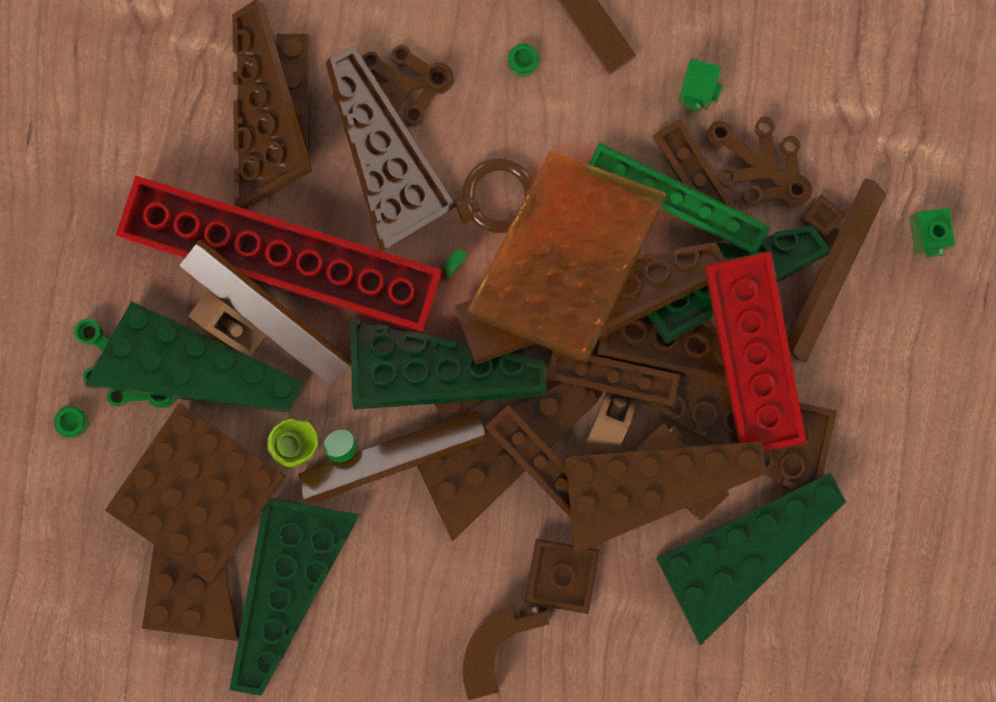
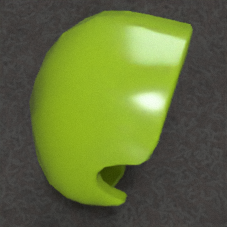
[267,419,318,468]

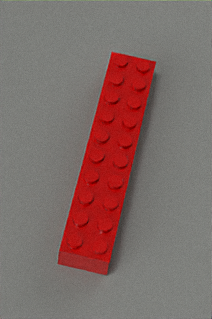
[115,175,443,334]

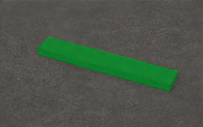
[585,143,770,254]

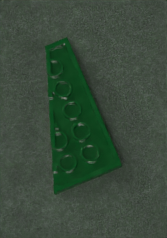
[648,225,830,344]
[85,301,304,413]
[350,317,547,410]
[656,472,846,646]
[229,498,360,696]

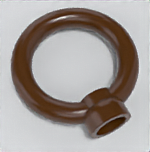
[454,158,537,233]

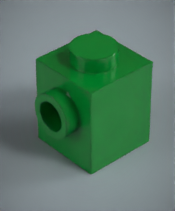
[677,58,722,111]
[909,208,955,258]

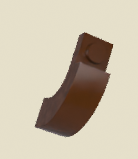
[463,604,550,700]

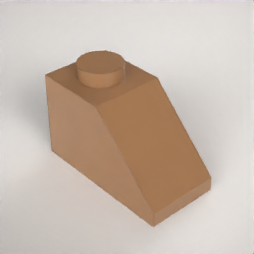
[189,290,267,357]
[586,392,638,453]

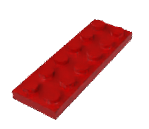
[704,251,806,452]

